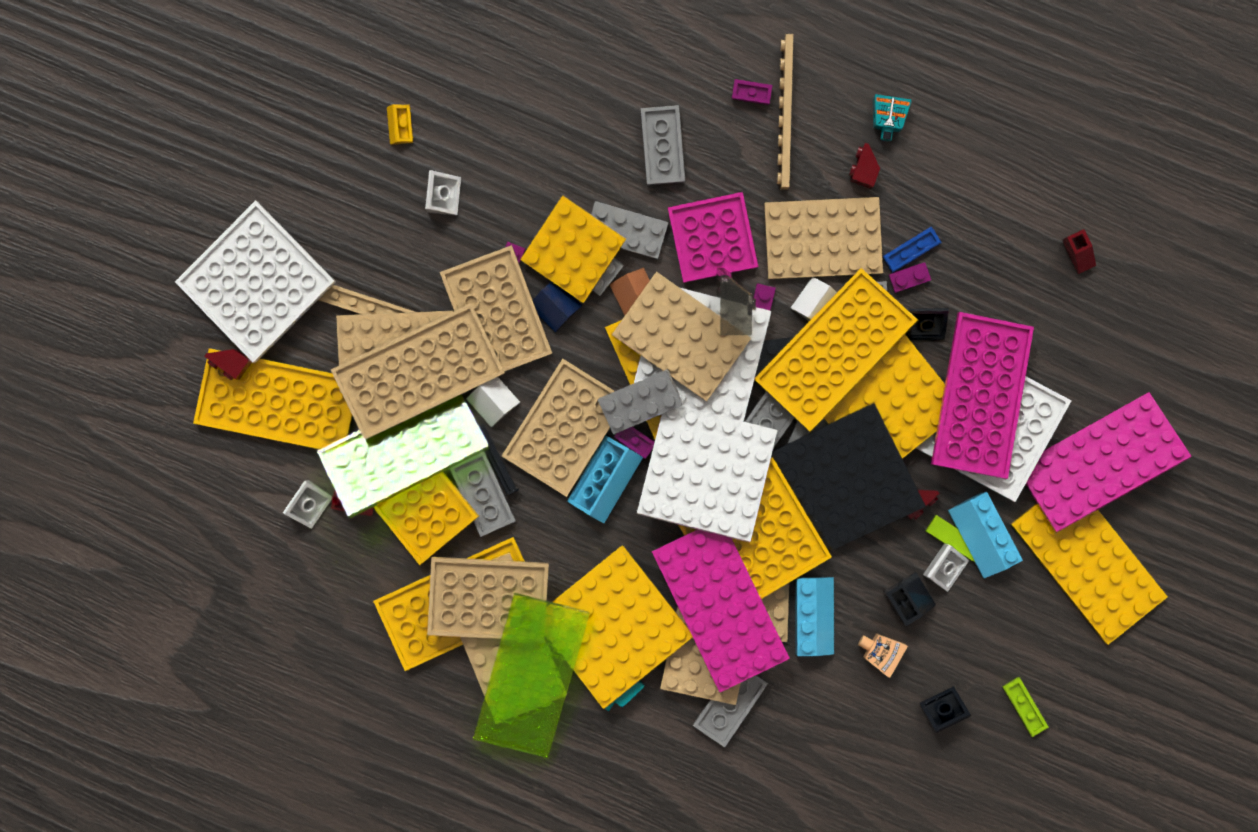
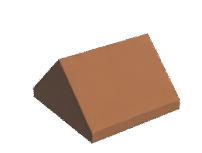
[610,268,650,316]

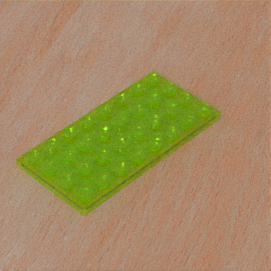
[317,394,489,518]
[473,592,590,758]

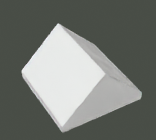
[425,170,461,215]
[791,277,837,321]
[467,377,520,427]
[283,480,332,529]
[923,543,969,592]

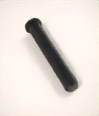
[474,424,519,497]

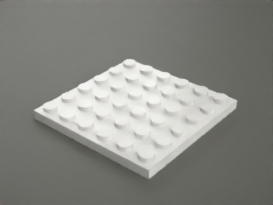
[175,200,336,363]
[634,288,771,421]
[916,376,1071,502]
[637,406,777,543]

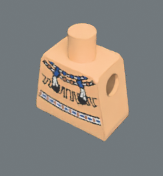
[858,634,908,678]

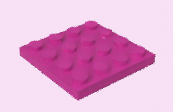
[668,192,758,283]

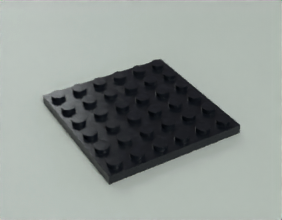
[771,402,926,552]

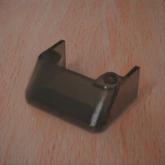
[716,268,756,335]

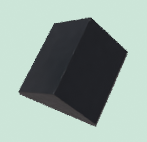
[906,308,949,340]
[919,686,971,733]

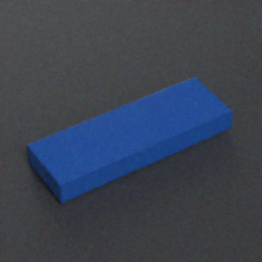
[882,226,942,273]

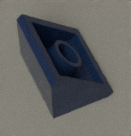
[533,282,582,332]

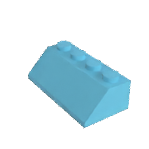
[567,436,643,523]
[948,492,1023,578]
[795,577,834,656]

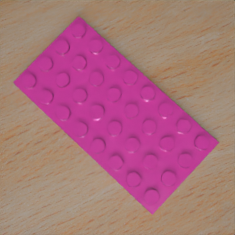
[931,312,1034,479]
[1025,392,1191,533]
[652,529,790,693]

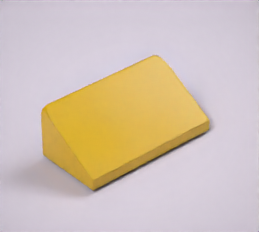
[387,104,413,145]

